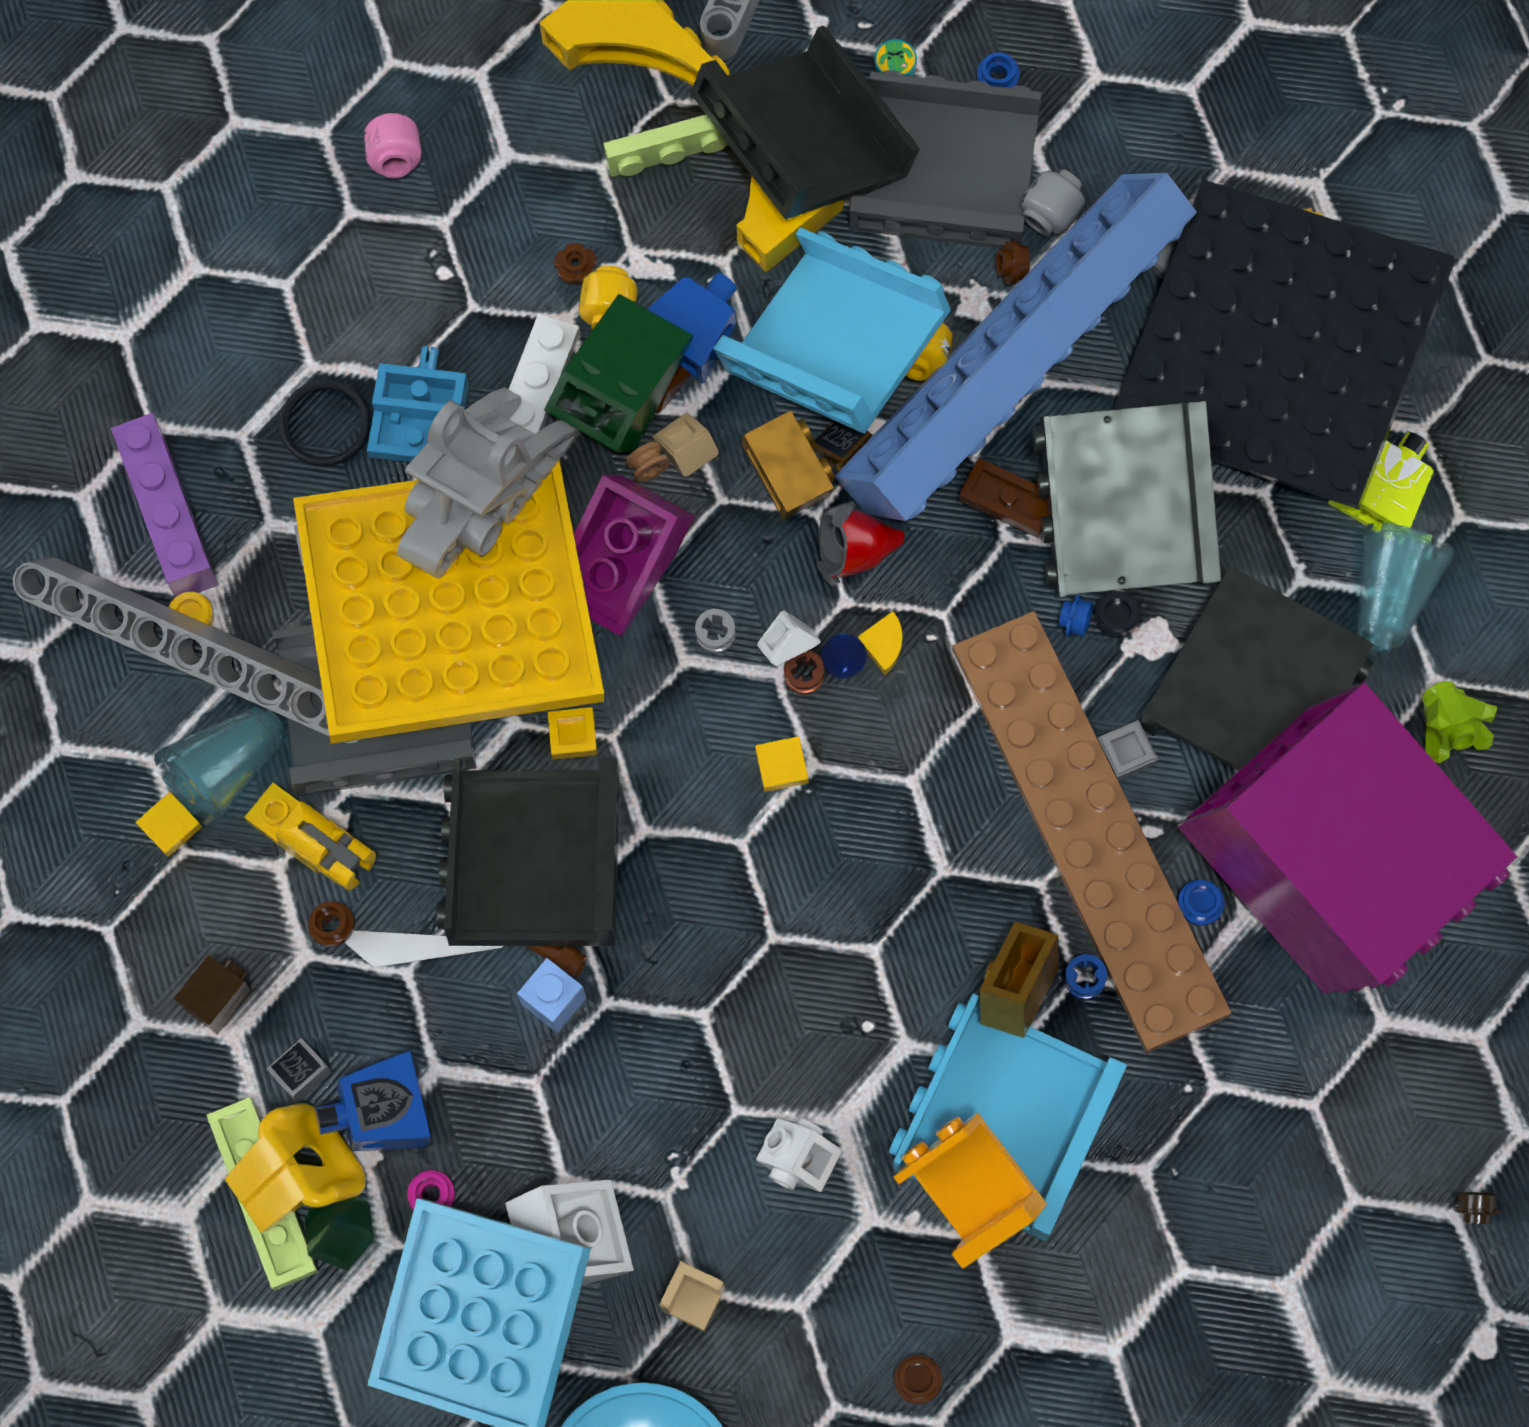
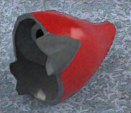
[816,501,905,586]

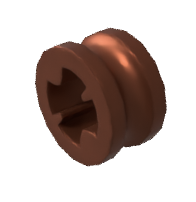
[784,650,824,695]

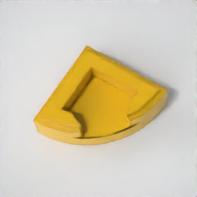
[857,611,902,675]

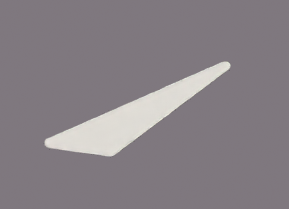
[344,930,503,967]

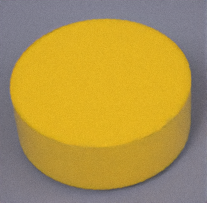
[169,592,215,626]

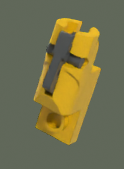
[244,782,376,891]

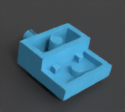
[367,346,470,462]

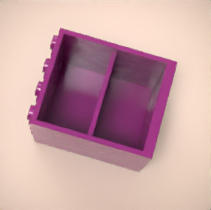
[1177,682,1518,994]

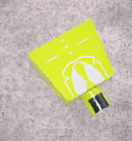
[1328,432,1434,546]

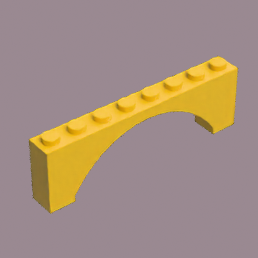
[539,0,843,272]

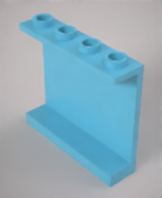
[713,227,951,434]

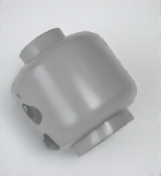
[1021,170,1085,236]

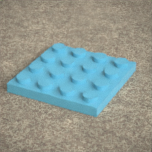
[368,1198,591,1427]

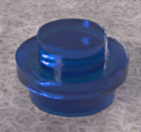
[822,634,867,679]

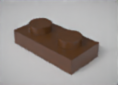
[959,458,1048,538]

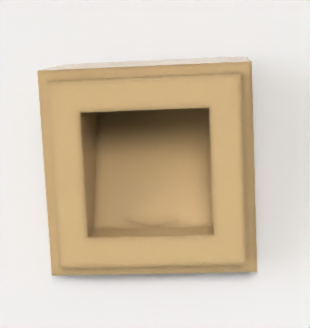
[653,412,718,477]

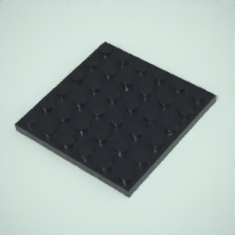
[1113,179,1455,510]

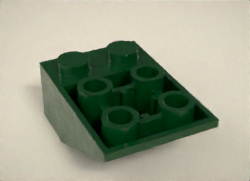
[544,294,694,452]

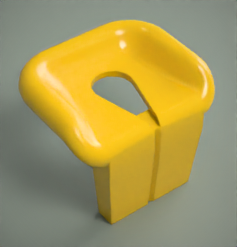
[225,1103,366,1233]

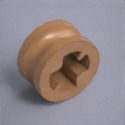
[626,441,671,483]

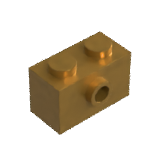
[741,410,835,520]
[980,922,1058,1038]

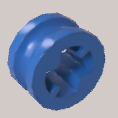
[1064,954,1107,1000]

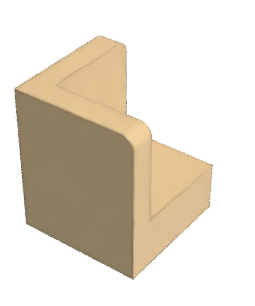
[660,1261,725,1332]

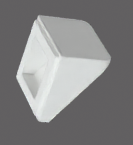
[757,610,821,666]

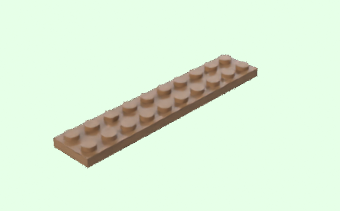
[952,611,1232,1054]

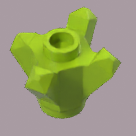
[1422,681,1497,763]

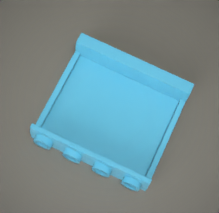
[889,994,1127,1242]

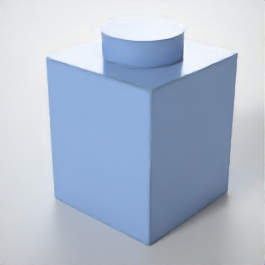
[517,958,586,1033]

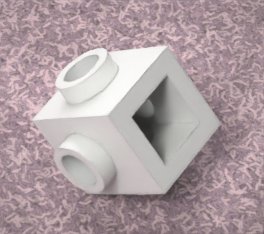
[756,1118,842,1192]

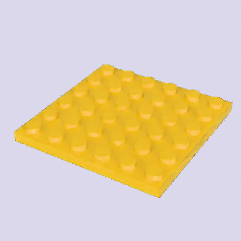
[293,461,604,744]

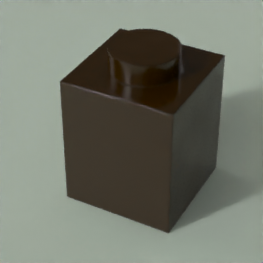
[173,955,252,1035]

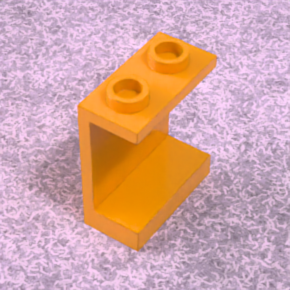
[893,1112,1047,1269]

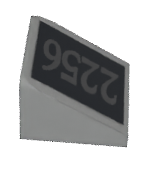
[266,1038,332,1103]

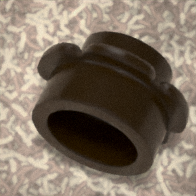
[1453,1192,1501,1224]

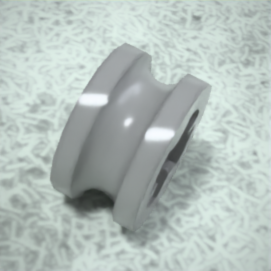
[695,608,736,654]

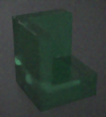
[305,1196,373,1271]

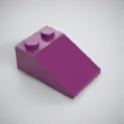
[574,474,695,636]

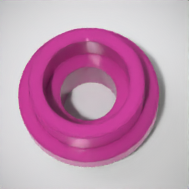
[407,1170,455,1210]

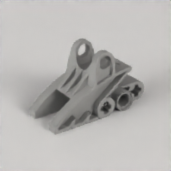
[397,387,578,578]

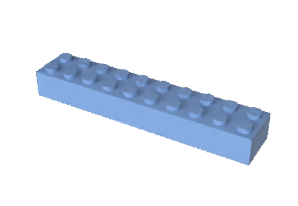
[835,173,1197,521]

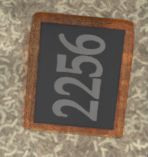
[810,420,872,471]

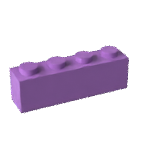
[111,413,219,597]

